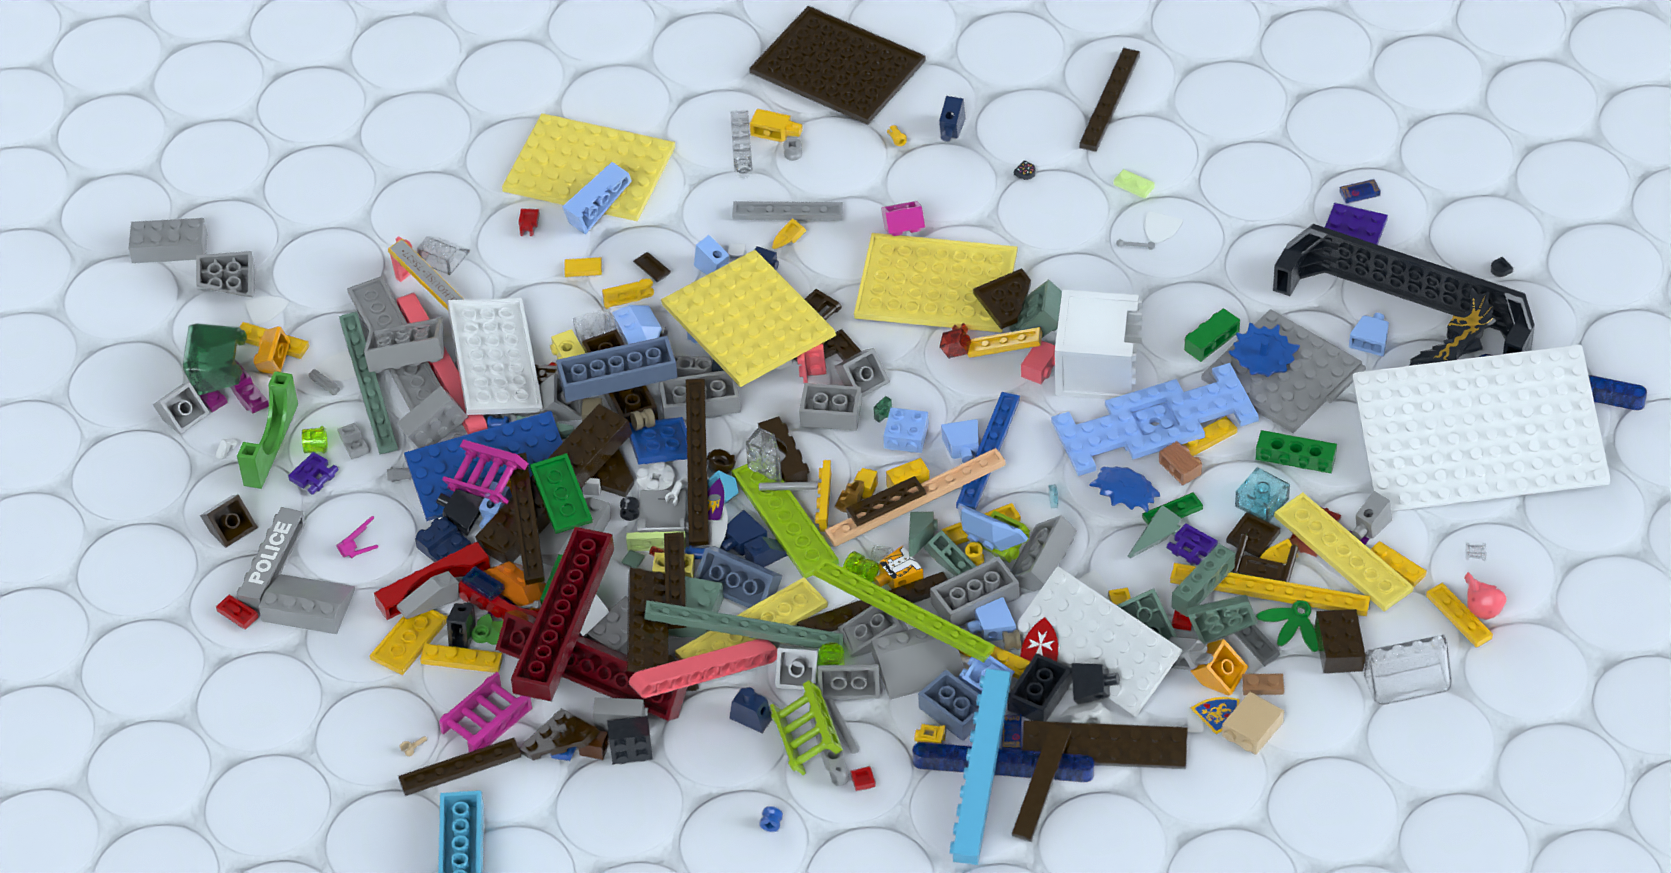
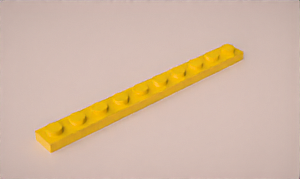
[1170,563,1371,617]

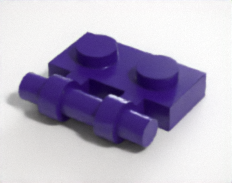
[288,452,339,495]
[1166,523,1218,566]

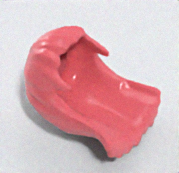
[1464,572,1507,620]

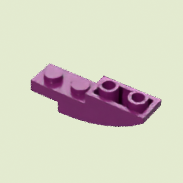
[219,360,269,414]

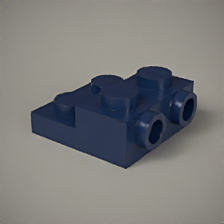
[415,517,471,562]

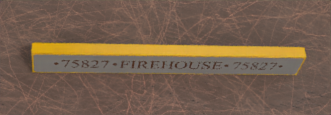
[388,239,465,310]

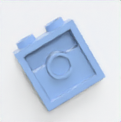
[958,656,1014,694]

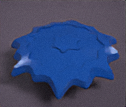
[1228,323,1300,377]
[1089,466,1160,512]

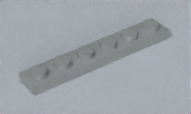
[732,201,843,220]

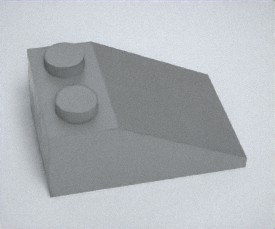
[838,606,908,658]

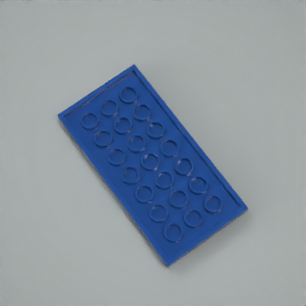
[404,411,563,522]

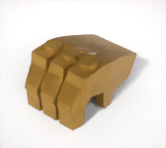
[834,480,864,513]

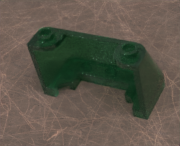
[183,323,247,395]

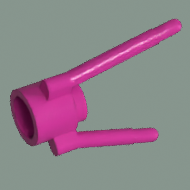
[336,516,378,558]

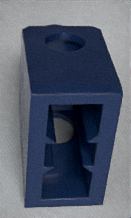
[939,96,966,142]
[720,510,768,556]
[729,687,773,733]

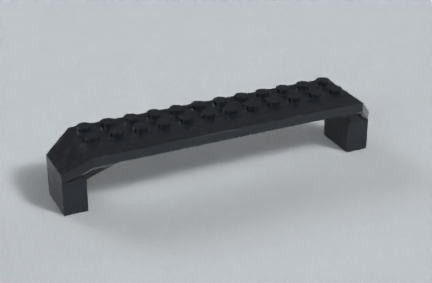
[1273,224,1535,354]

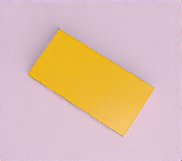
[369,610,448,675]

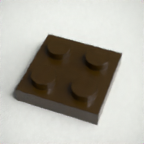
[1226,512,1281,558]

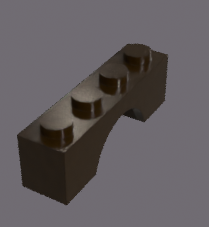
[758,416,810,482]

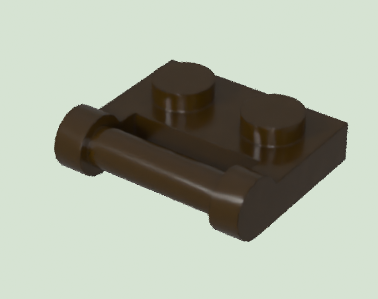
[805,289,842,321]

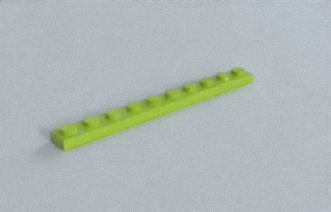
[813,558,995,663]

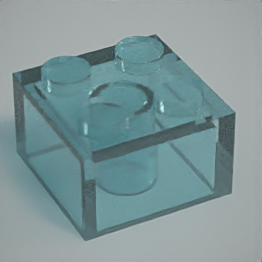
[1235,467,1290,522]

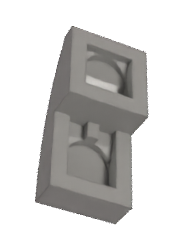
[337,423,369,459]

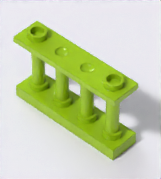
[770,680,843,775]

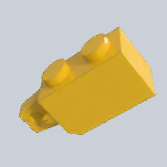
[750,109,803,142]

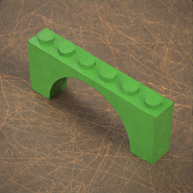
[237,371,298,489]

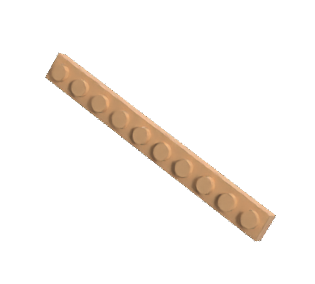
[825,448,1006,547]

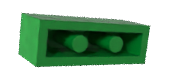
[1184,308,1240,362]

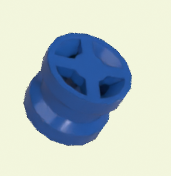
[759,806,783,832]

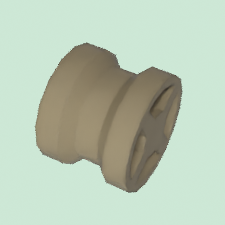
[1002,629,1021,651]

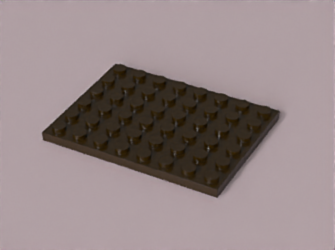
[749,6,926,125]

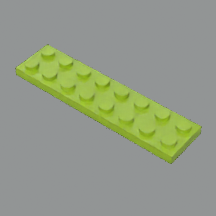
[731,456,839,579]

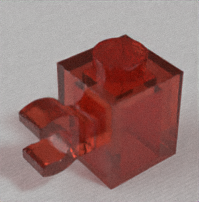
[939,323,971,359]

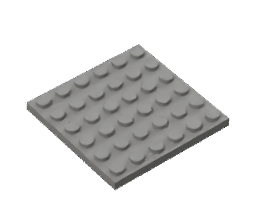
[1201,309,1362,433]

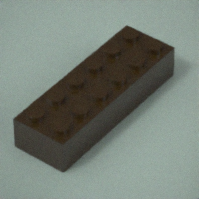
[582,329,658,423]

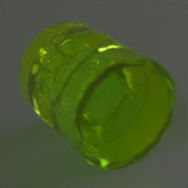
[843,551,879,582]

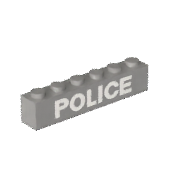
[237,507,305,611]

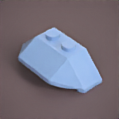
[611,305,662,345]
[958,503,1028,551]

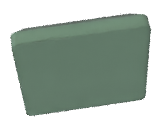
[622,550,645,569]

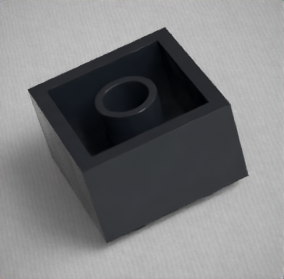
[607,716,653,764]

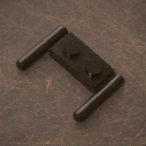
[1231,533,1299,582]

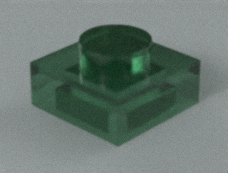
[873,396,892,423]

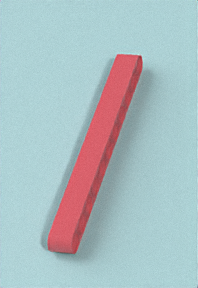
[396,292,488,434]

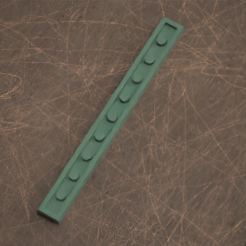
[339,312,398,455]
[644,600,843,653]

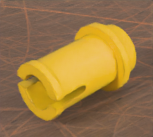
[887,125,907,147]

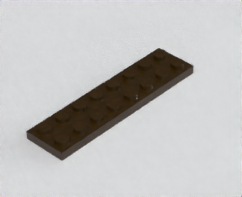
[627,567,668,672]
[1022,721,1188,769]

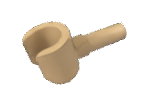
[400,736,427,756]

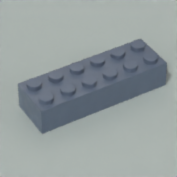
[556,336,678,402]

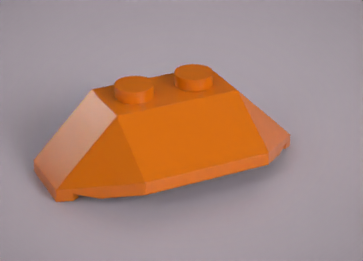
[480,561,546,610]

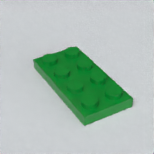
[530,453,593,534]

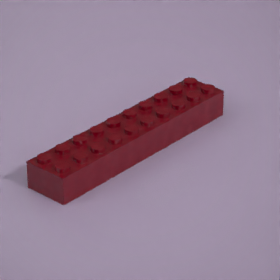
[511,527,614,702]
[495,610,688,721]

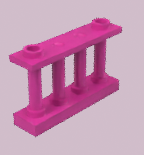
[442,440,528,504]
[439,672,532,752]

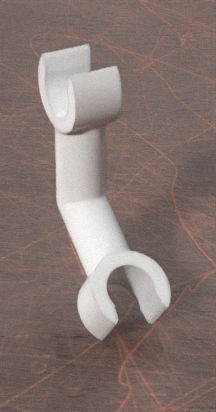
[665,474,688,506]

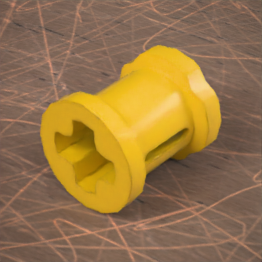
[965,542,985,566]

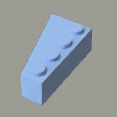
[562,162,632,234]

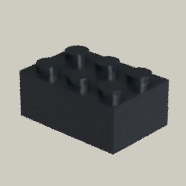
[1008,653,1072,721]

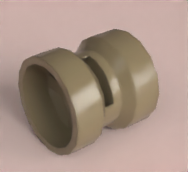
[630,408,655,431]

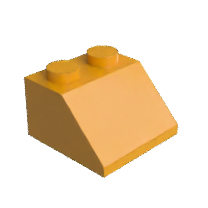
[254,326,291,374]
[1190,639,1249,696]

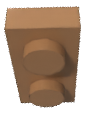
[1242,674,1284,695]

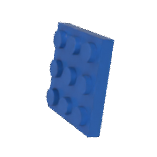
[629,417,687,465]

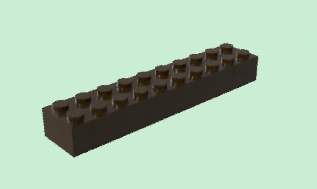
[475,404,632,563]

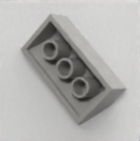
[1011,515,1077,592]

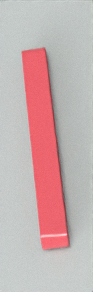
[629,639,777,698]

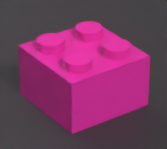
[881,201,925,236]

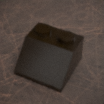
[200,494,258,548]

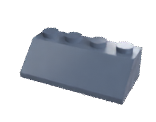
[695,546,783,608]

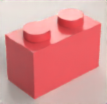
[1021,340,1055,384]

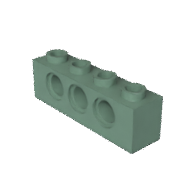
[1171,544,1235,617]

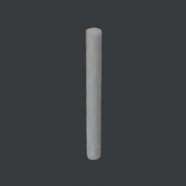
[824,699,859,754]

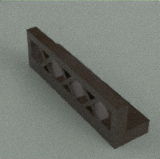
[846,476,926,527]

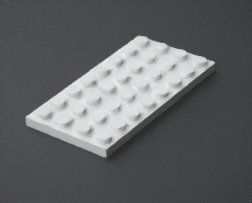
[448,298,543,415]
[1016,566,1183,717]

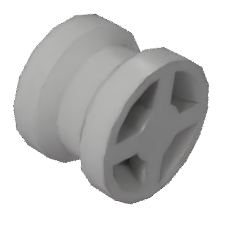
[783,138,802,161]

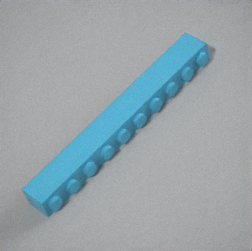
[950,668,1011,865]

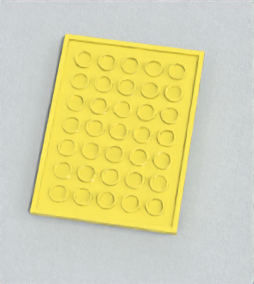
[502,113,675,221]
[854,233,1018,333]
[661,250,836,387]

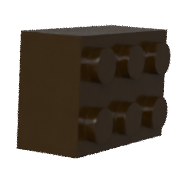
[1314,609,1366,673]

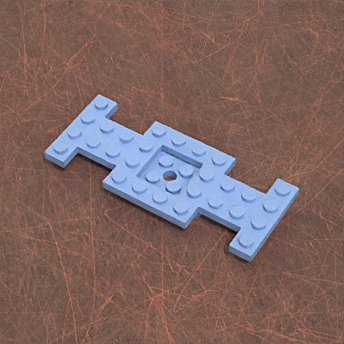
[1051,363,1259,476]

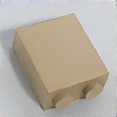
[1222,692,1284,755]

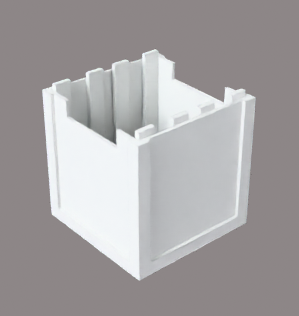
[1055,289,1142,400]

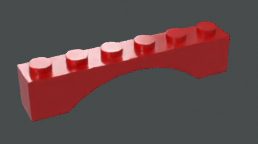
[374,542,490,620]
[458,569,539,619]

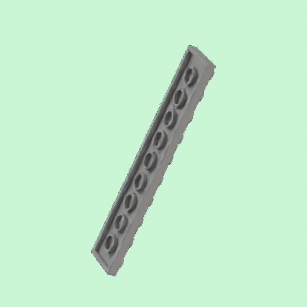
[347,276,441,411]

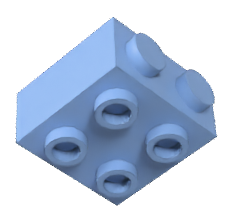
[883,407,929,453]

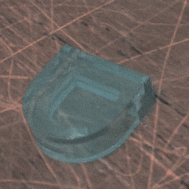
[1048,484,1058,508]

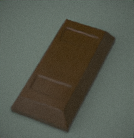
[633,252,671,282]

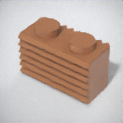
[1159,441,1202,485]

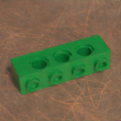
[1255,430,1337,474]

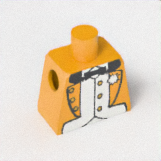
[873,545,923,589]

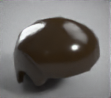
[707,449,736,474]

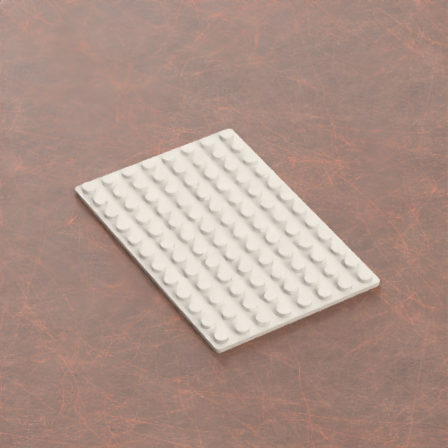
[1353,345,1611,512]

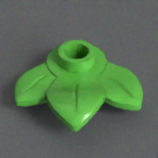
[472,614,503,645]

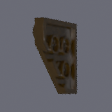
[973,268,1031,329]
[592,449,634,497]
[519,708,600,761]

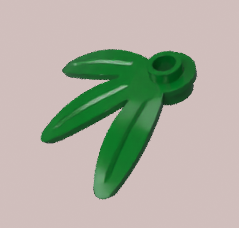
[1256,600,1318,652]

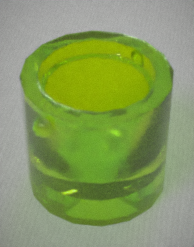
[302,426,328,454]
[818,642,845,666]

